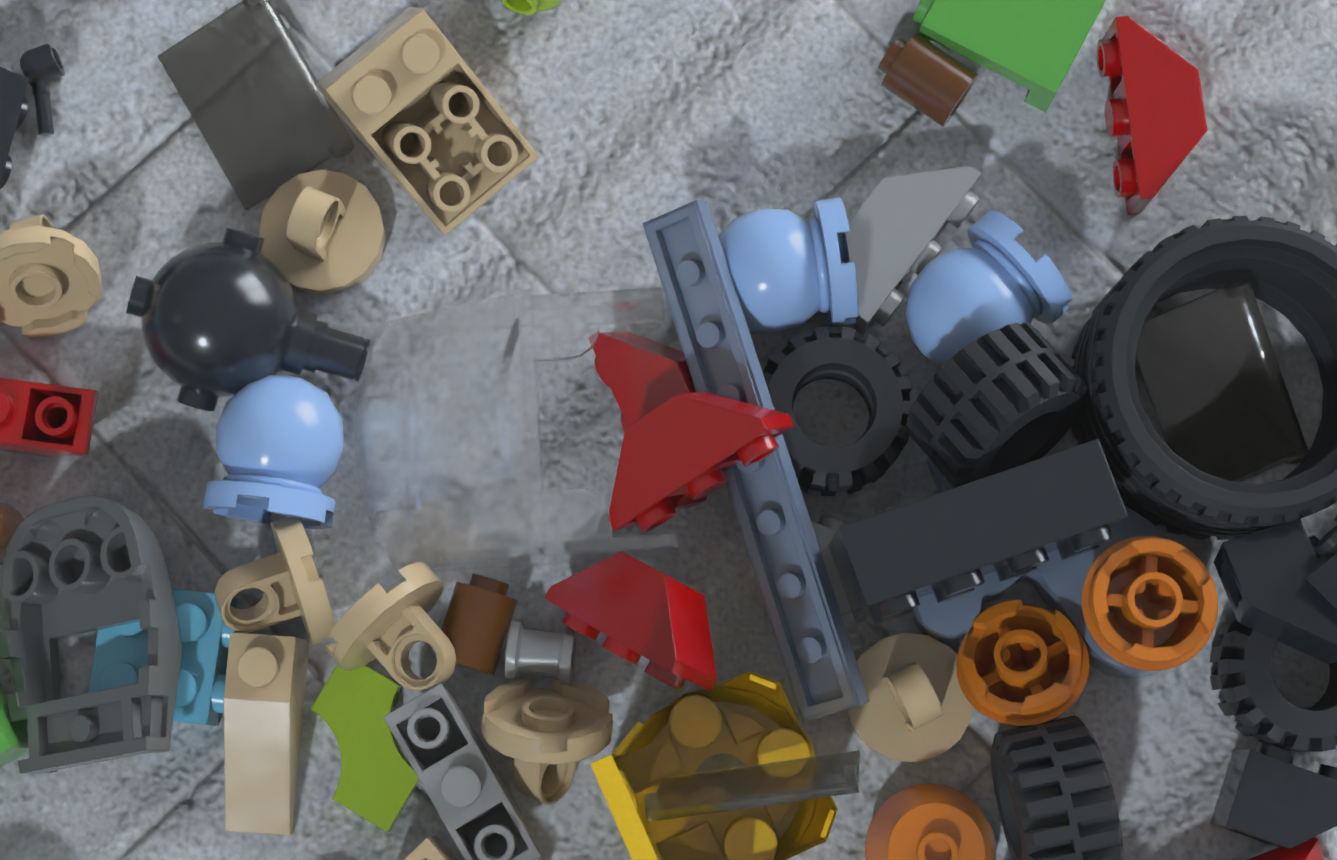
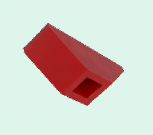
[1097,16,1208,216]
[588,331,708,510]
[0,378,99,456]
[607,391,795,532]
[544,551,717,691]

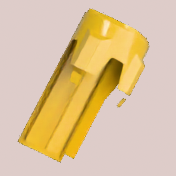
[590,671,838,860]

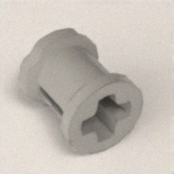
[505,620,577,686]

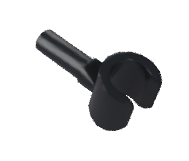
[20,44,65,136]

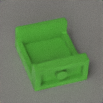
[913,0,1106,113]

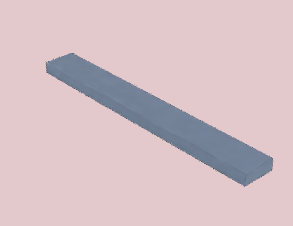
[642,200,869,722]

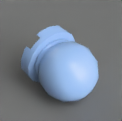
[718,198,859,334]
[905,210,1073,367]
[203,375,344,529]

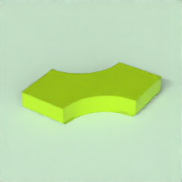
[311,664,420,832]

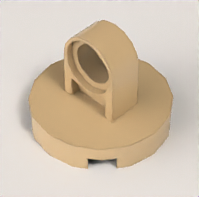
[259,169,387,296]
[0,214,102,338]
[215,516,335,645]
[325,561,456,691]
[846,632,973,763]
[481,678,613,805]

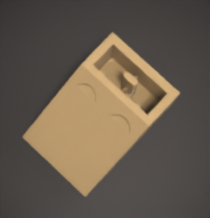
[315,7,539,236]

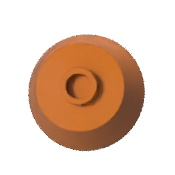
[1082,536,1218,671]
[956,599,1090,728]
[865,783,996,860]

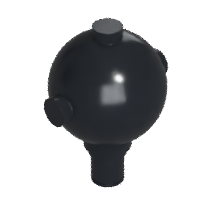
[126,228,370,411]

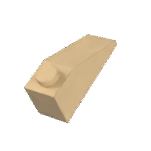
[224,632,310,835]

